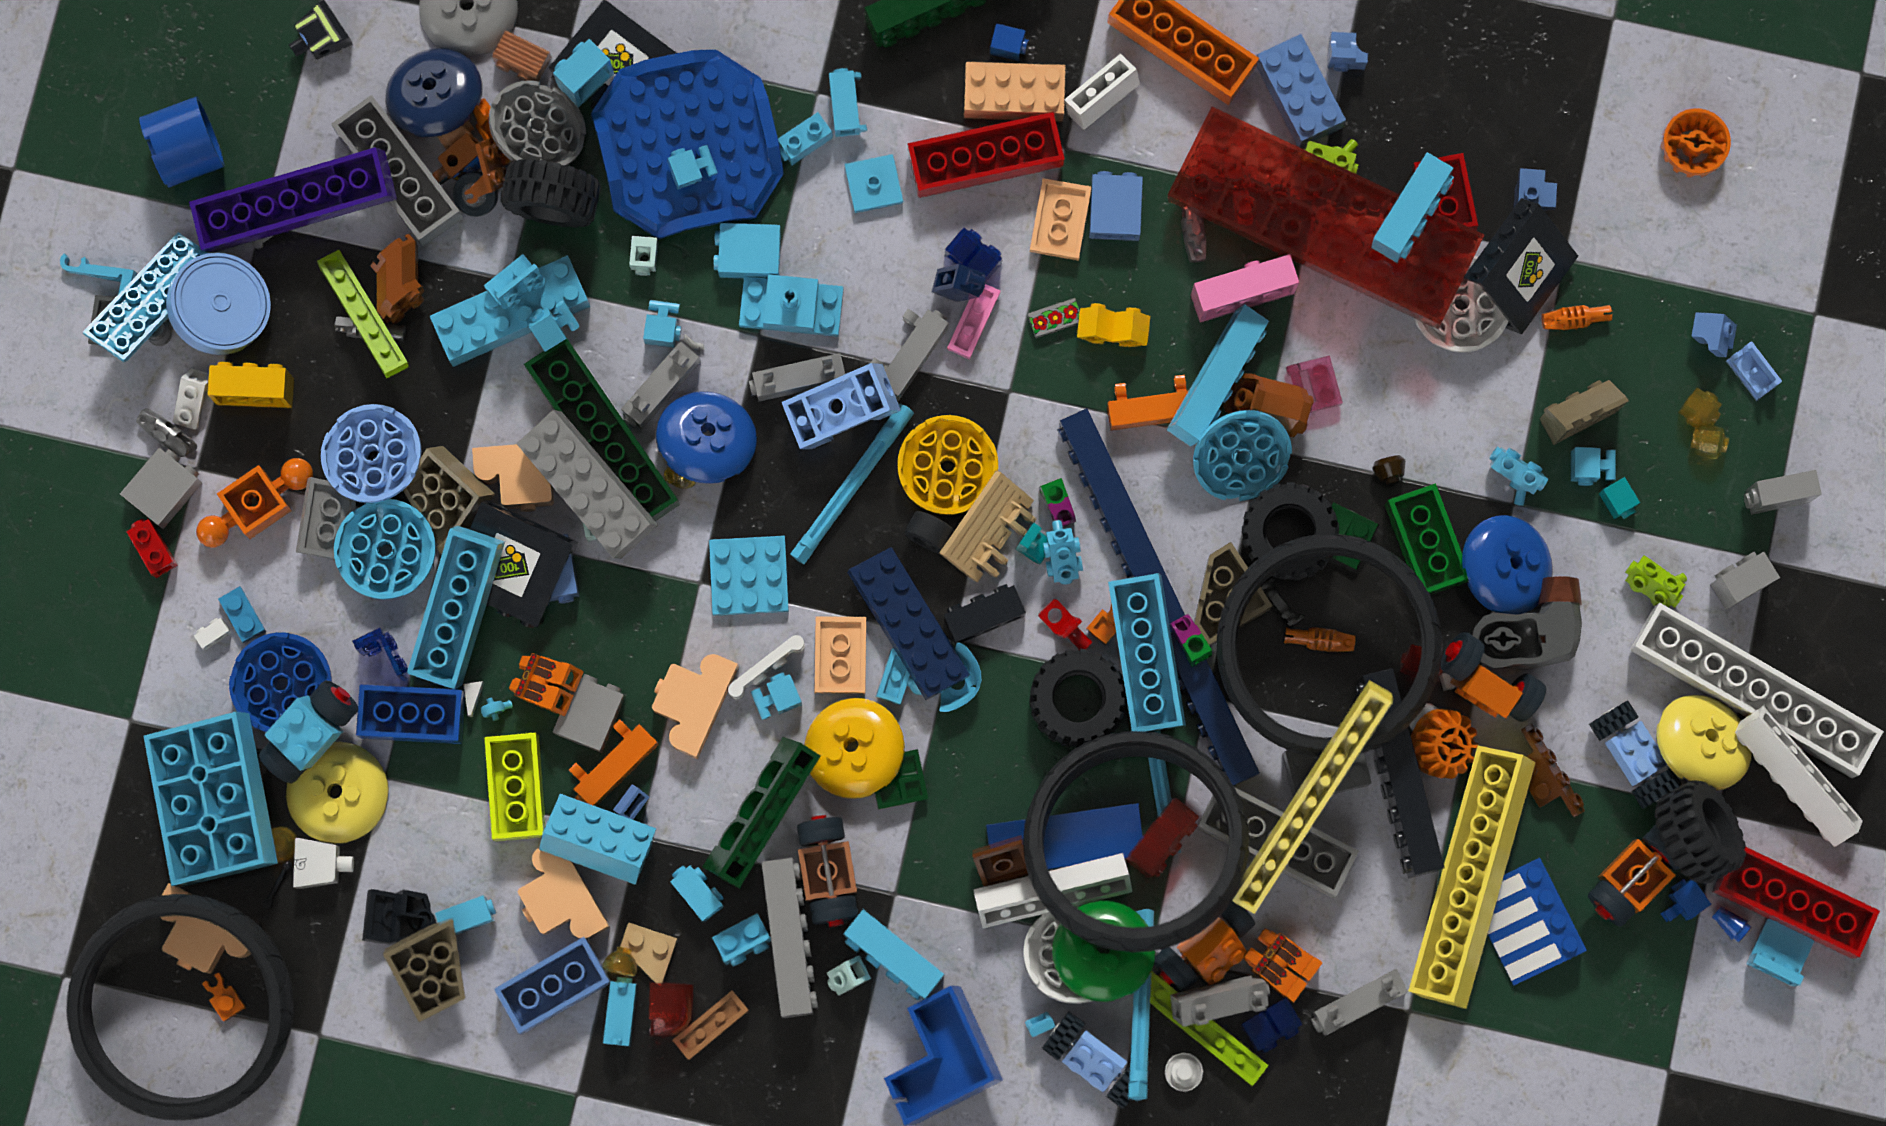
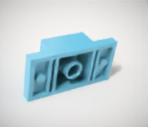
[739,274,844,337]

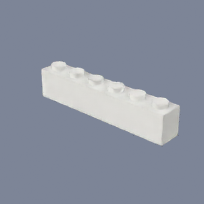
[1735,706,1863,847]
[973,853,1132,928]

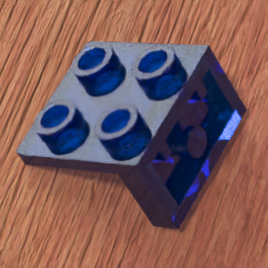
[352,628,408,681]

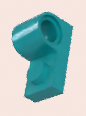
[1015,523,1048,565]

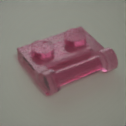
[1286,355,1343,413]

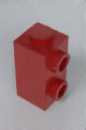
[126,519,178,578]

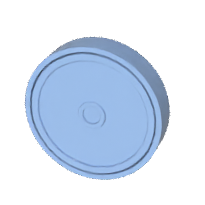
[166,253,271,355]

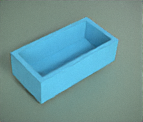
[1371,152,1454,263]
[539,794,657,885]
[844,910,944,1001]

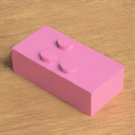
[1191,254,1299,322]

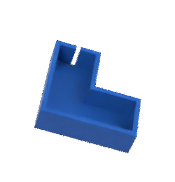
[884,985,1003,1126]

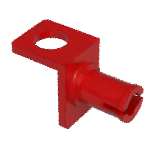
[1038,599,1092,651]

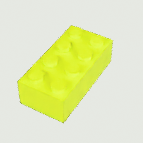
[485,733,546,842]

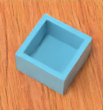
[553,39,614,107]

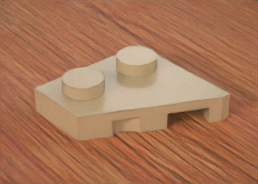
[620,923,678,986]

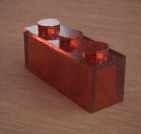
[1125,797,1199,878]

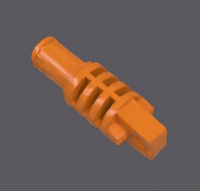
[1541,305,1612,330]
[1284,627,1356,652]

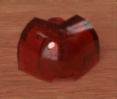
[649,983,694,1037]

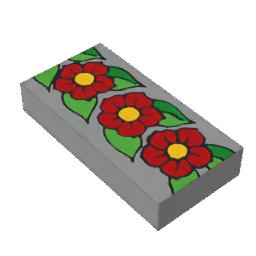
[1028,298,1080,338]

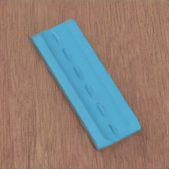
[83,232,208,362]

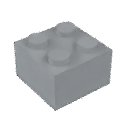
[1710,552,1780,610]

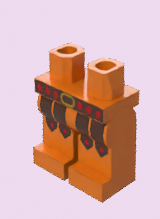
[509,653,584,717]
[1243,928,1323,1003]

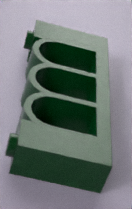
[702,737,821,888]

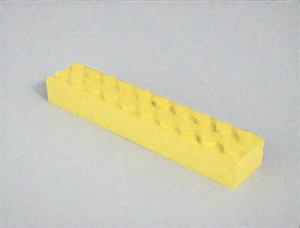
[1408,746,1536,1009]

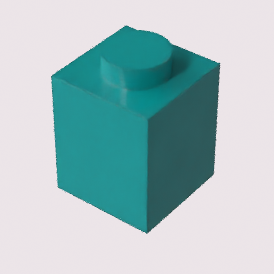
[1599,477,1640,519]

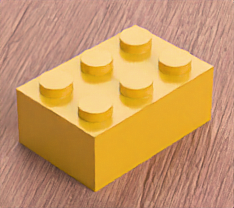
[208,362,294,408]

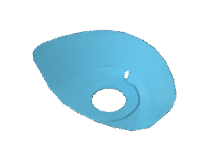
[939,642,981,712]

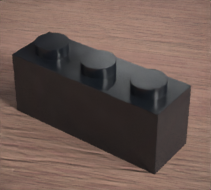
[944,584,1026,645]

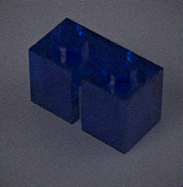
[945,227,1002,283]
[1241,998,1303,1053]

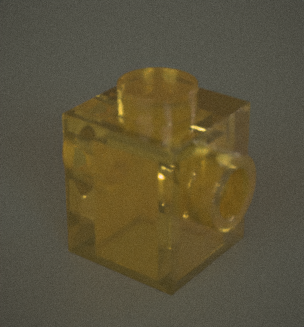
[1678,387,1722,429]

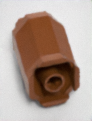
[370,234,424,325]
[1223,373,1314,438]

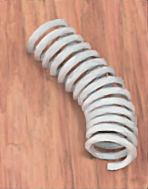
[682,334,705,351]

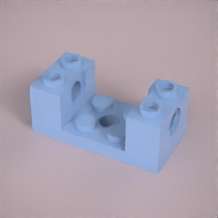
[782,363,901,449]

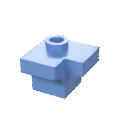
[1328,32,1368,72]
[1514,168,1557,210]
[1692,312,1737,357]

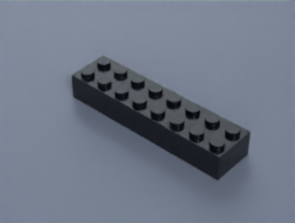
[1355,668,1445,879]

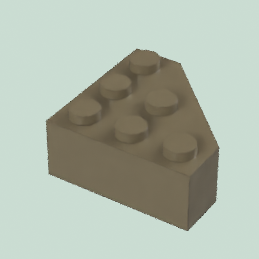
[1194,542,1272,647]

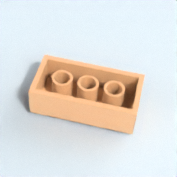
[964,62,1065,121]

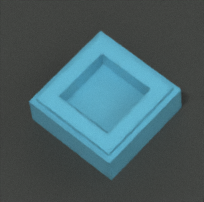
[1025,1012,1056,1037]

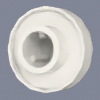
[1164,1053,1203,1091]

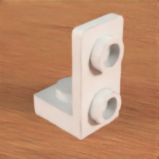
[173,368,209,430]

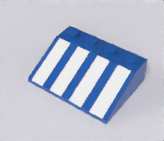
[1487,858,1587,985]

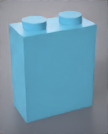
[714,223,781,279]

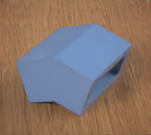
[613,784,649,820]

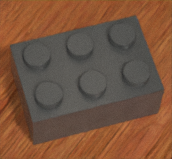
[1282,750,1372,798]

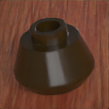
[1372,455,1406,485]

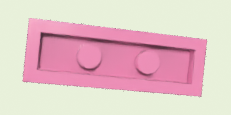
[947,284,1001,359]

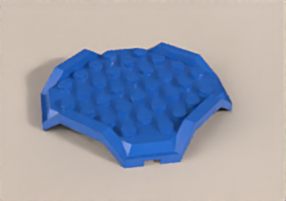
[591,49,784,240]

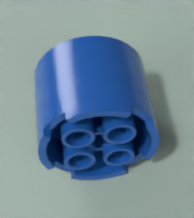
[139,96,225,188]

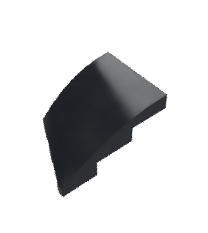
[362,889,437,945]

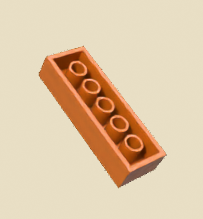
[1107,0,1259,106]

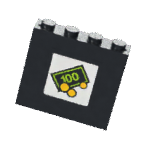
[549,0,677,110]
[1464,198,1578,335]
[470,500,579,628]

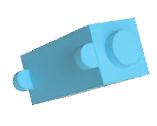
[829,68,867,137]
[603,977,638,1047]

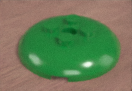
[1052,901,1155,1002]

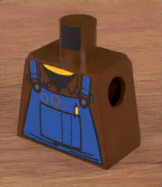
[432,133,481,185]

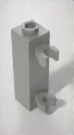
[871,309,949,401]
[621,341,701,429]
[749,353,845,402]
[1311,969,1408,1036]
[1171,974,1270,1026]

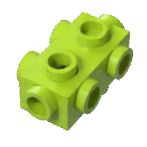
[1297,139,1359,182]
[1625,555,1687,608]

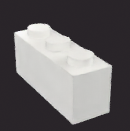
[1064,54,1140,130]

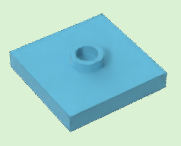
[845,154,903,213]

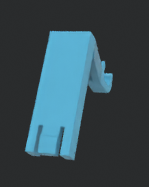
[60,253,138,294]

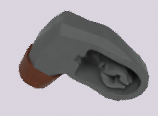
[1473,576,1582,670]

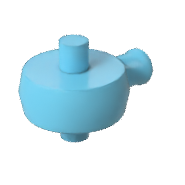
[481,697,513,721]

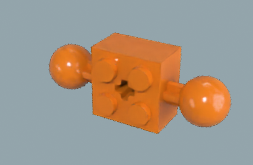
[196,458,313,548]

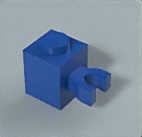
[1661,879,1712,922]

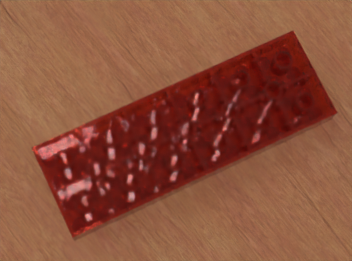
[1167,106,1485,330]

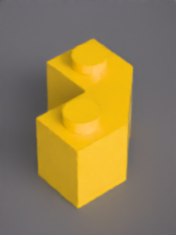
[1077,303,1150,347]

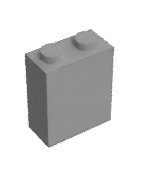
[120,448,202,529]
[1744,470,1822,514]
[553,674,625,753]

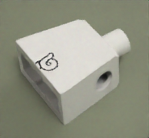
[293,838,354,889]

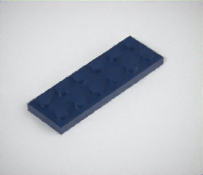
[847,547,970,700]

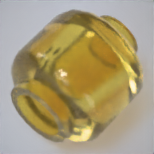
[1690,424,1729,459]

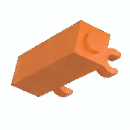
[1107,375,1188,431]
[569,719,659,807]

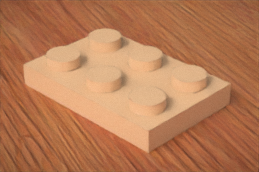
[1029,178,1091,261]
[814,616,866,694]

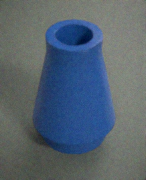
[1712,906,1752,943]

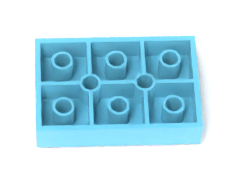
[144,712,278,886]

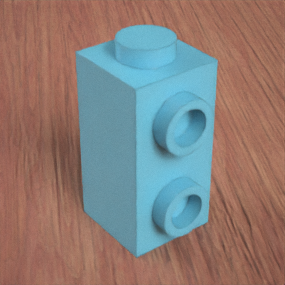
[778,112,833,165]
[670,865,724,922]
[435,895,497,935]

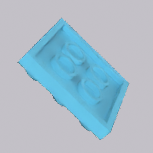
[709,536,789,616]

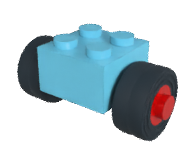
[259,680,358,783]

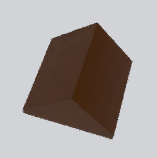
[972,835,1028,887]

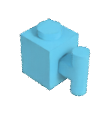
[667,145,718,190]
[643,300,682,348]
[526,301,580,352]
[1571,447,1616,486]
[751,673,802,720]

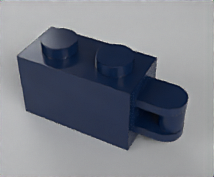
[931,264,985,302]

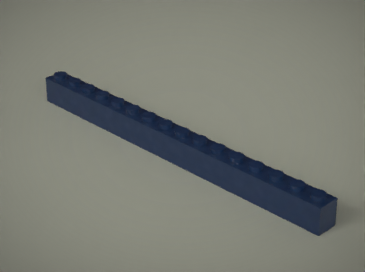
[1057,408,1260,786]

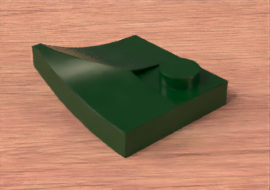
[1332,502,1379,570]
[874,749,928,810]

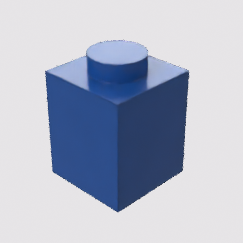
[990,24,1028,61]

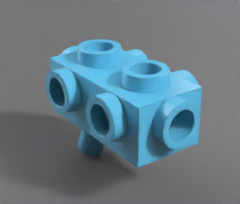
[1489,446,1548,506]
[1043,520,1083,585]

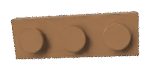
[673,990,749,1060]

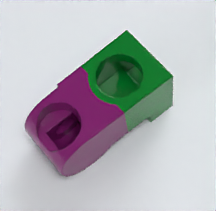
[1039,478,1076,527]
[1170,614,1212,667]

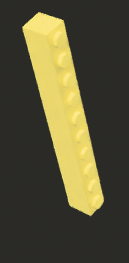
[1232,680,1392,914]

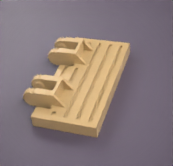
[940,471,1037,582]

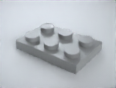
[296,477,356,560]

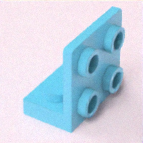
[484,254,543,310]
[712,913,772,967]
[1746,919,1814,987]

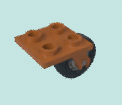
[453,137,507,217]

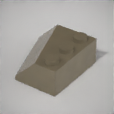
[1540,380,1628,445]
[403,446,495,555]
[383,918,466,1022]

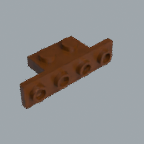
[1521,723,1585,817]

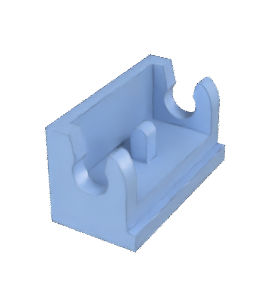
[1726,341,1782,401]

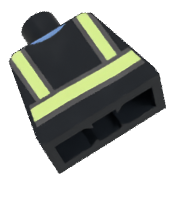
[288,0,353,60]

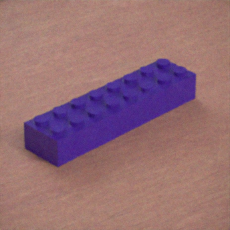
[189,147,397,253]

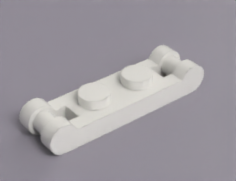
[728,635,805,700]

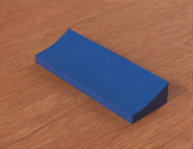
[986,803,1145,870]

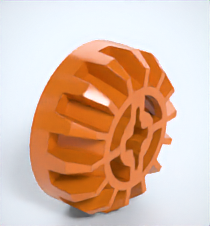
[1660,108,1731,178]
[1411,709,1479,779]

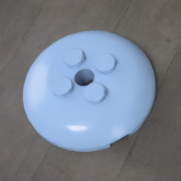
[321,404,422,503]

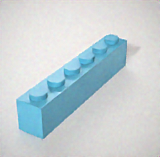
[1166,304,1269,447]

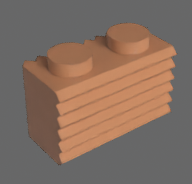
[492,31,552,81]

